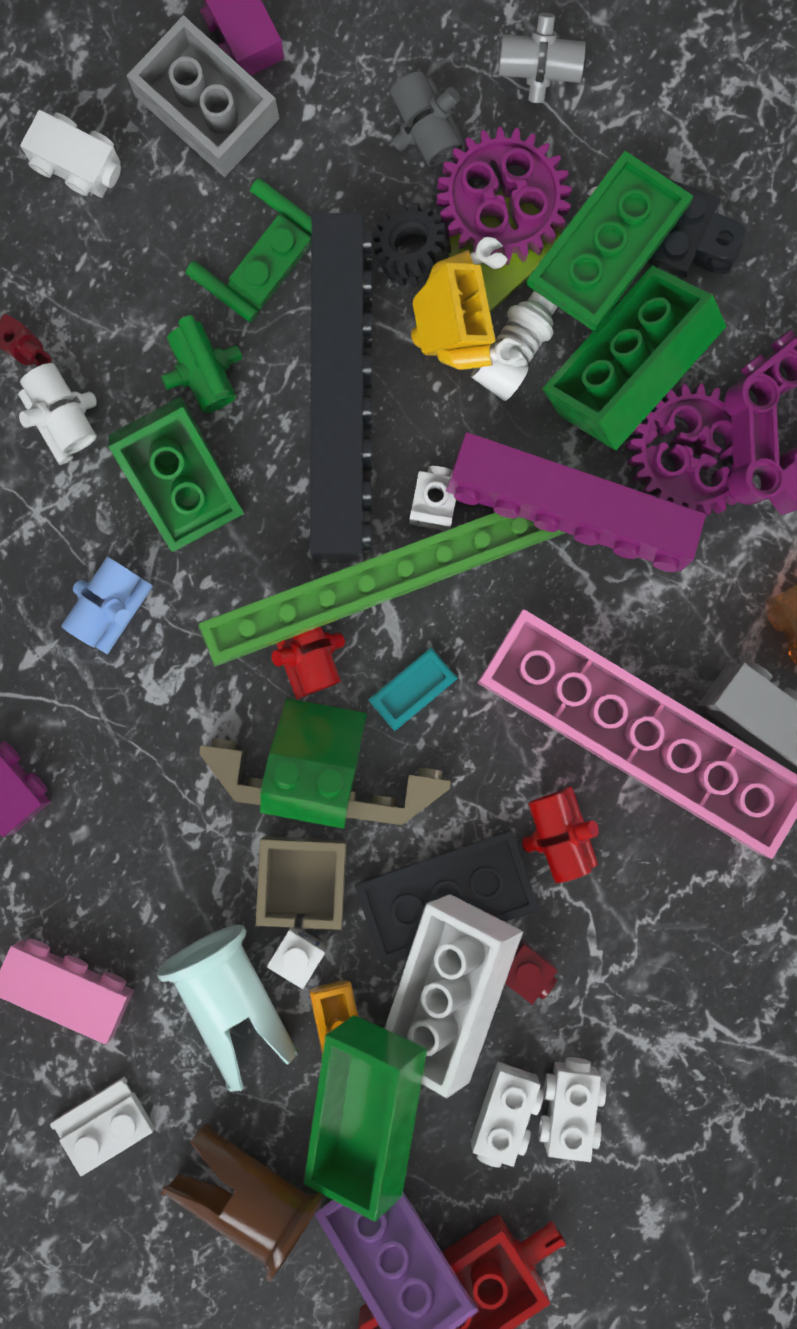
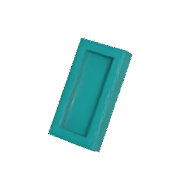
[368,647,458,731]

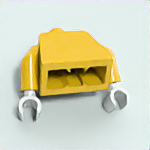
[411,237,525,370]

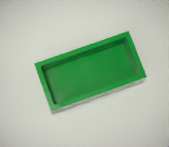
[304,1015,427,1222]

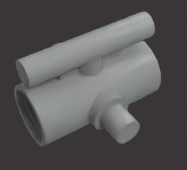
[499,13,586,103]

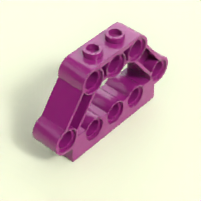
[725,330,797,516]

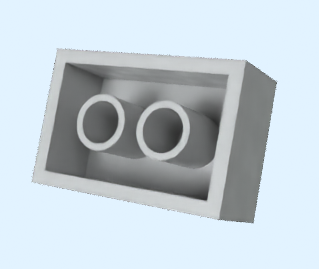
[126,15,279,178]

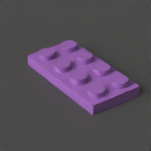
[315,1192,478,1329]

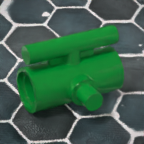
[161,315,242,414]

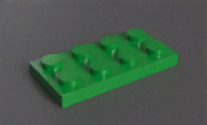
[527,151,694,332]

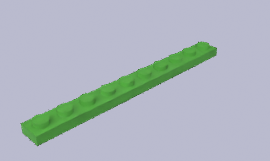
[199,513,565,667]

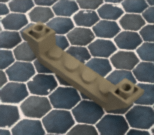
[199,738,451,825]

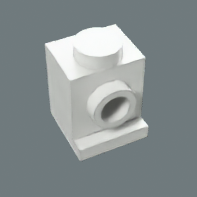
[409,466,456,531]

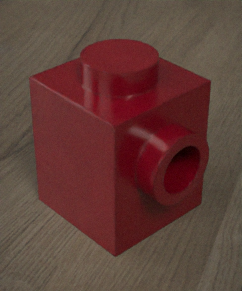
[505,939,558,1005]

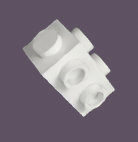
[20,110,121,198]
[539,1057,606,1162]
[471,1061,544,1168]

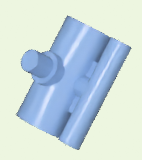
[61,556,153,654]

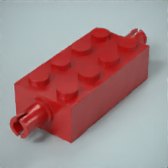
[358,1214,567,1329]

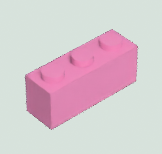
[0,938,134,1045]

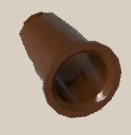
[161,1123,325,1282]

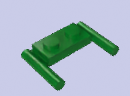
[185,178,311,323]

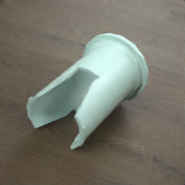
[156,924,299,1092]

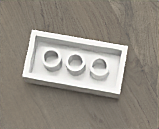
[385,894,523,1098]

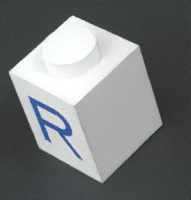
[267,925,328,989]

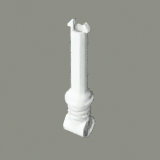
[471,187,597,401]

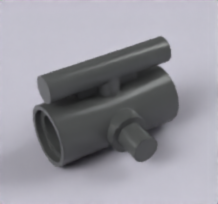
[389,71,466,167]

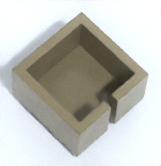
[256,836,347,930]

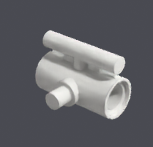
[18,363,97,465]

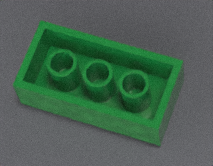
[542,265,727,451]

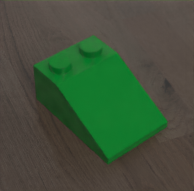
[108,396,244,552]
[260,698,367,829]

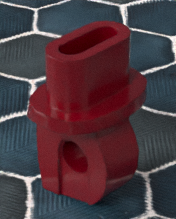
[0,314,52,366]

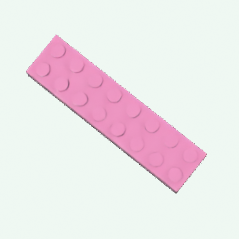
[477,609,797,859]

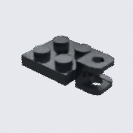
[647,178,746,278]

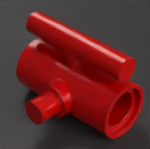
[271,626,345,700]
[522,786,599,883]

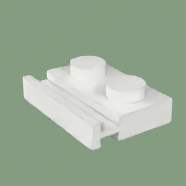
[50,1076,155,1176]

